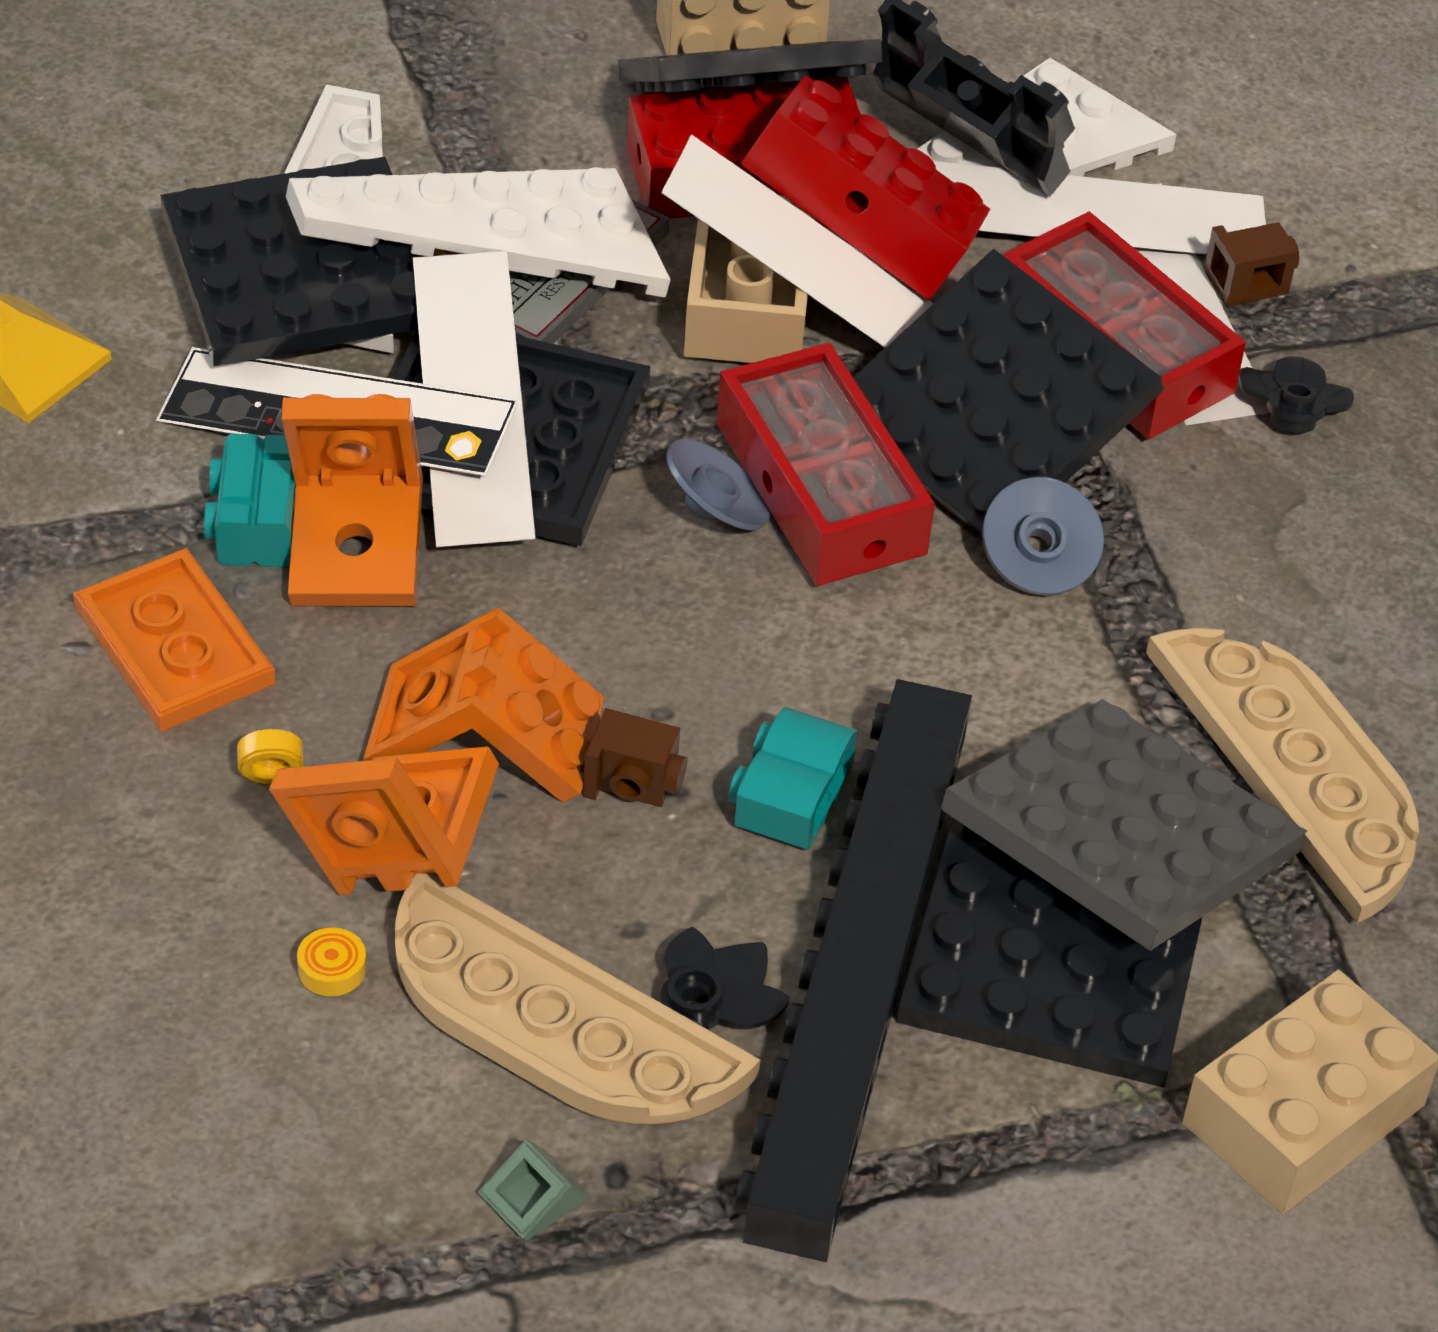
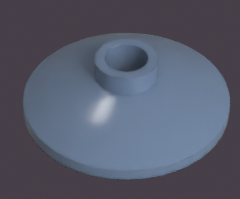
[667,438,770,530]
[982,477,1104,596]

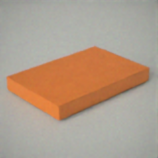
[73,548,276,732]

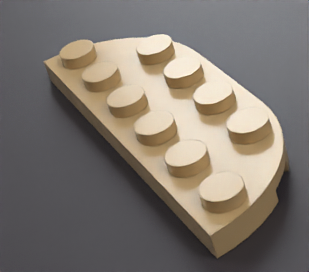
[1146,628,1419,923]
[395,873,760,1124]

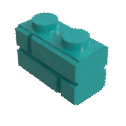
[204,434,296,567]

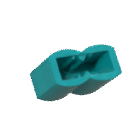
[728,707,857,850]

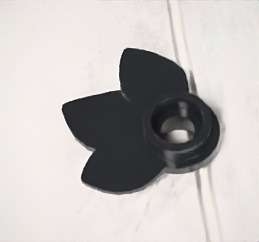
[1238,356,1354,433]
[660,927,789,1030]

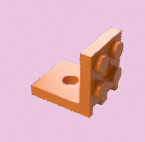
[282,394,423,606]
[363,607,605,803]
[269,746,499,895]

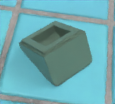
[478,1139,589,1241]

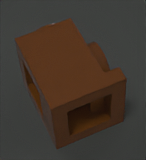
[1204,222,1300,306]
[583,708,687,808]

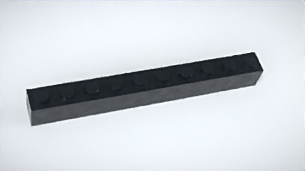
[734,679,972,1263]

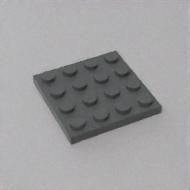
[941,699,1308,951]

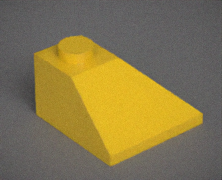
[0,292,112,424]

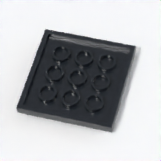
[618,39,883,92]
[160,156,425,366]
[853,248,1164,541]
[393,329,650,546]
[896,818,1203,1088]

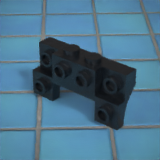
[873,0,1075,197]

